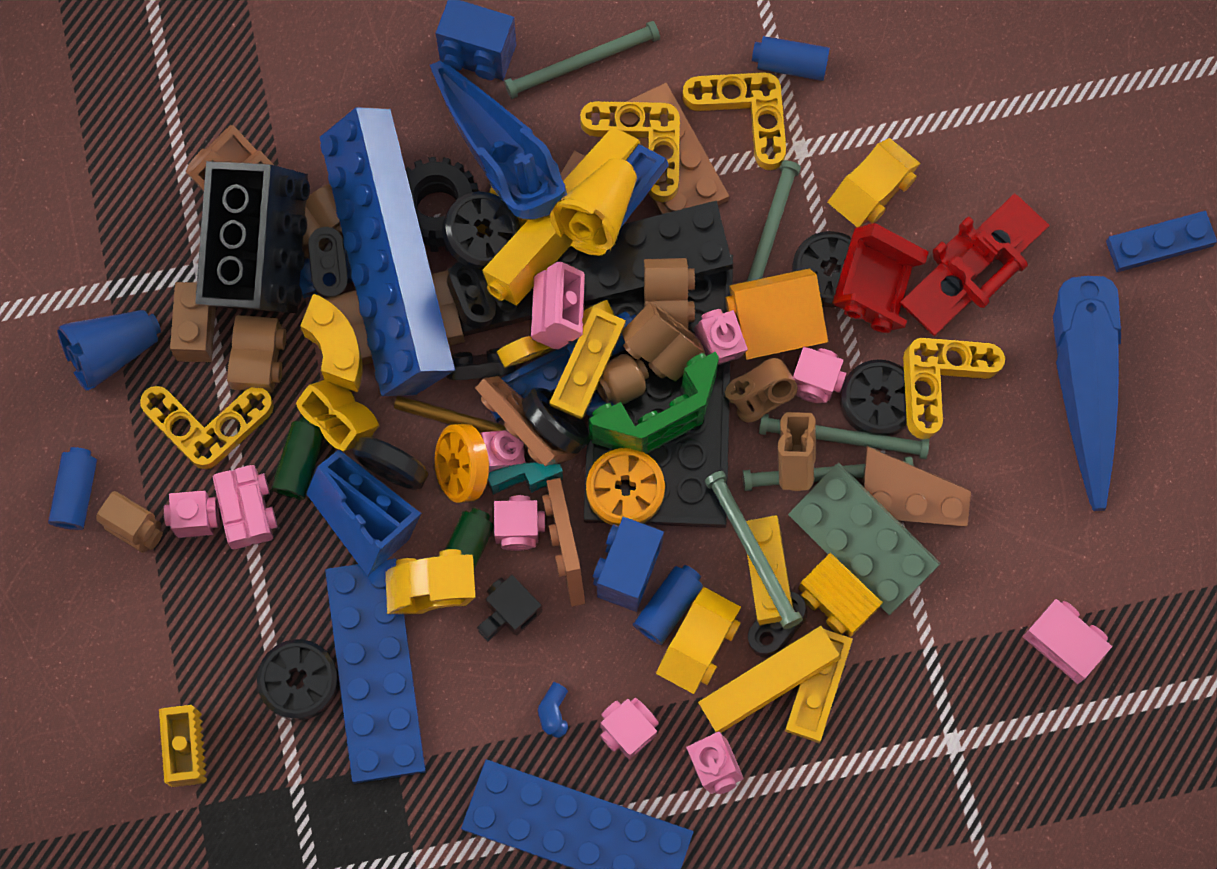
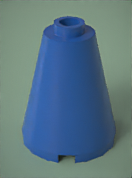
[57,310,161,391]

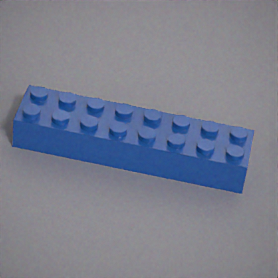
[320,107,455,396]

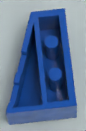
[306,450,422,576]

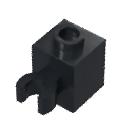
[477,575,542,642]

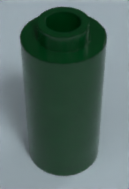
[271,417,324,500]
[445,508,494,570]

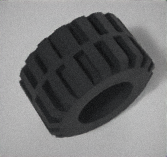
[405,157,479,252]

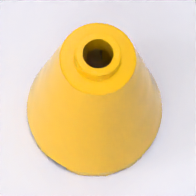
[550,159,637,256]

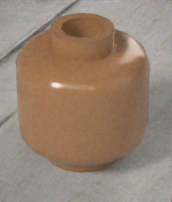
[596,354,649,405]

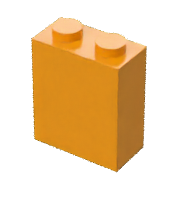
[725,268,828,360]

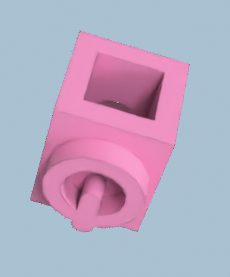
[694,309,748,364]
[793,346,846,403]
[480,430,526,473]
[164,491,220,538]
[494,495,545,551]
[600,697,659,760]
[686,732,744,794]

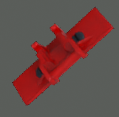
[899,193,1050,337]

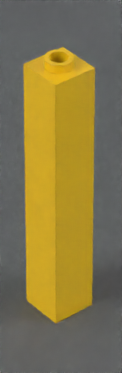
[482,126,641,306]

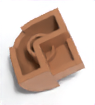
[185,125,274,191]

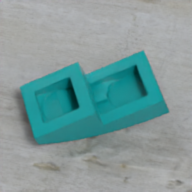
[487,462,563,495]

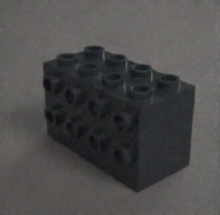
[195,161,310,314]

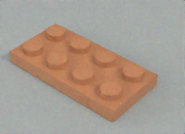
[610,83,729,215]

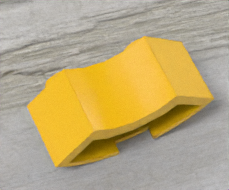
[827,138,921,227]
[300,294,363,392]
[385,549,475,614]
[656,587,741,694]

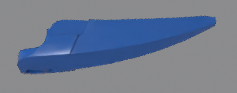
[430,61,567,219]
[1053,276,1121,511]

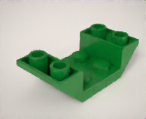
[589,351,719,454]

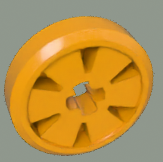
[435,423,489,503]
[586,448,665,526]

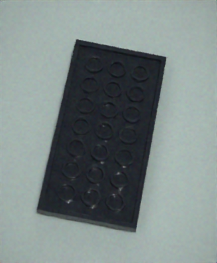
[584,255,733,528]

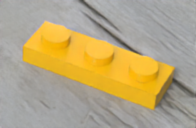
[549,307,626,420]
[746,515,793,625]
[785,629,853,743]

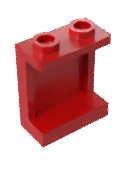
[832,223,929,333]

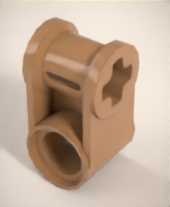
[725,358,798,423]

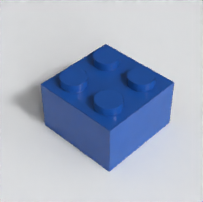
[436,0,516,81]
[593,516,664,612]

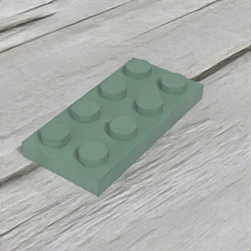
[788,463,941,615]

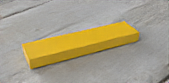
[698,626,841,733]

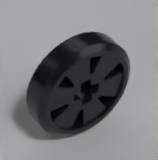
[442,191,520,270]
[792,231,852,308]
[840,359,918,436]
[522,387,590,454]
[352,437,429,490]
[257,639,338,721]

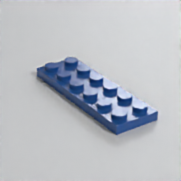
[325,558,426,784]
[461,759,694,869]

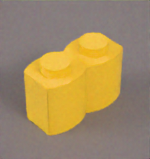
[296,380,379,451]

